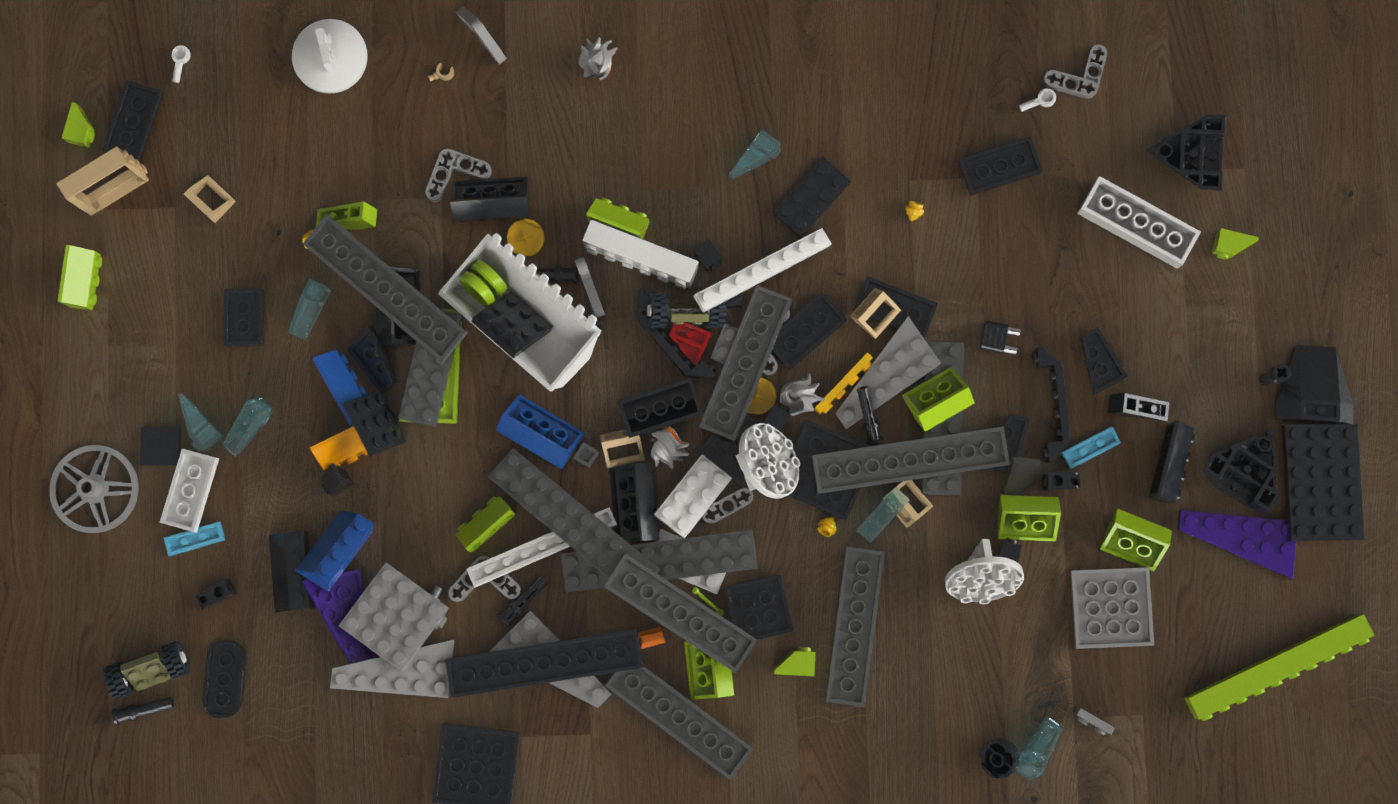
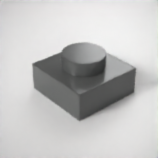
[573,442,600,469]

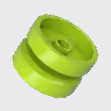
[458,259,508,308]

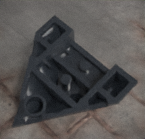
[1145,115,1226,191]
[1202,429,1279,513]

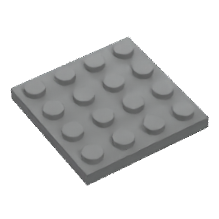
[339,562,449,672]
[1070,567,1154,649]

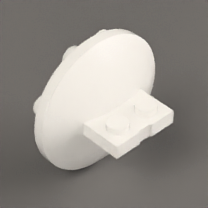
[292,19,368,94]
[736,423,800,499]
[945,539,1024,604]

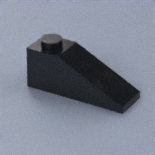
[1108,393,1169,421]
[321,463,354,496]

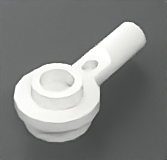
[172,45,191,83]
[1019,88,1056,112]

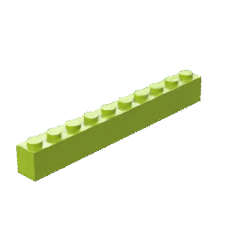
[1184,614,1375,721]

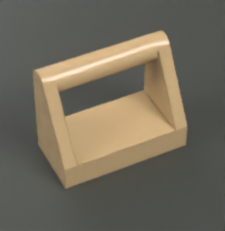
[184,175,235,223]
[850,288,901,339]
[600,429,645,469]
[882,480,933,528]

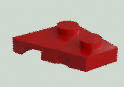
[669,322,712,367]

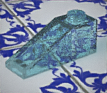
[729,129,781,181]
[288,278,331,341]
[178,393,224,452]
[222,397,274,457]
[856,487,910,544]
[1016,717,1063,780]

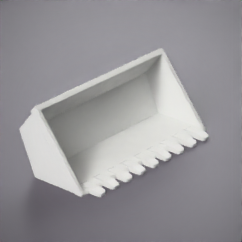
[438,233,601,392]

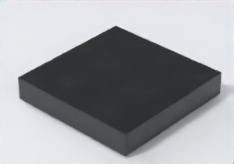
[140,427,181,466]

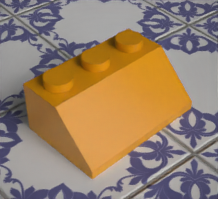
[310,426,368,471]

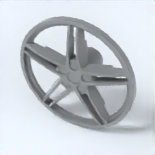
[49,445,139,533]

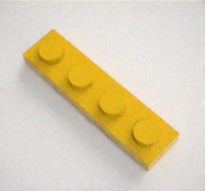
[814,352,873,415]

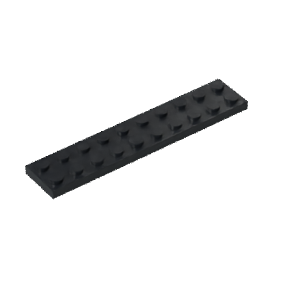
[445,628,644,698]

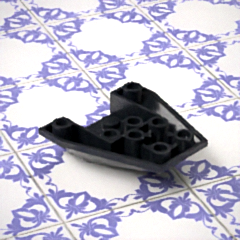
[1275,345,1354,424]

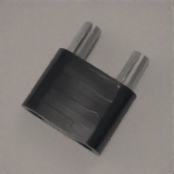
[980,320,1021,354]

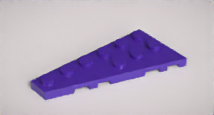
[1178,510,1296,579]
[301,569,378,664]

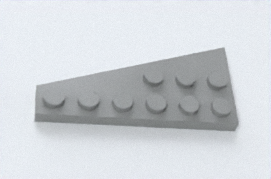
[835,317,941,429]
[489,611,612,708]
[330,639,454,698]

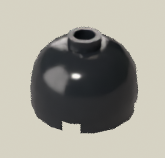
[980,738,1020,779]

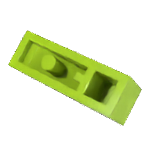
[316,201,377,230]

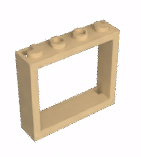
[56,146,149,216]

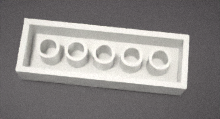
[1077,176,1201,269]
[582,220,699,290]

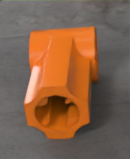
[638,626,665,649]

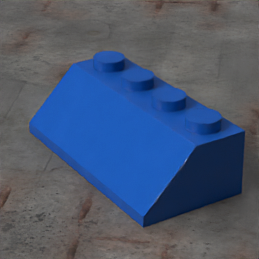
[312,350,367,427]
[496,395,585,469]
[295,511,374,592]

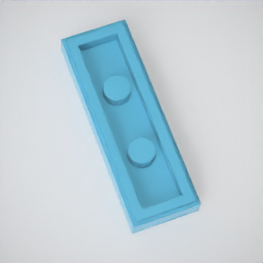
[1061,426,1121,470]
[164,522,225,556]

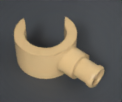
[428,63,454,81]

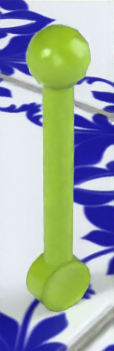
[692,587,724,616]

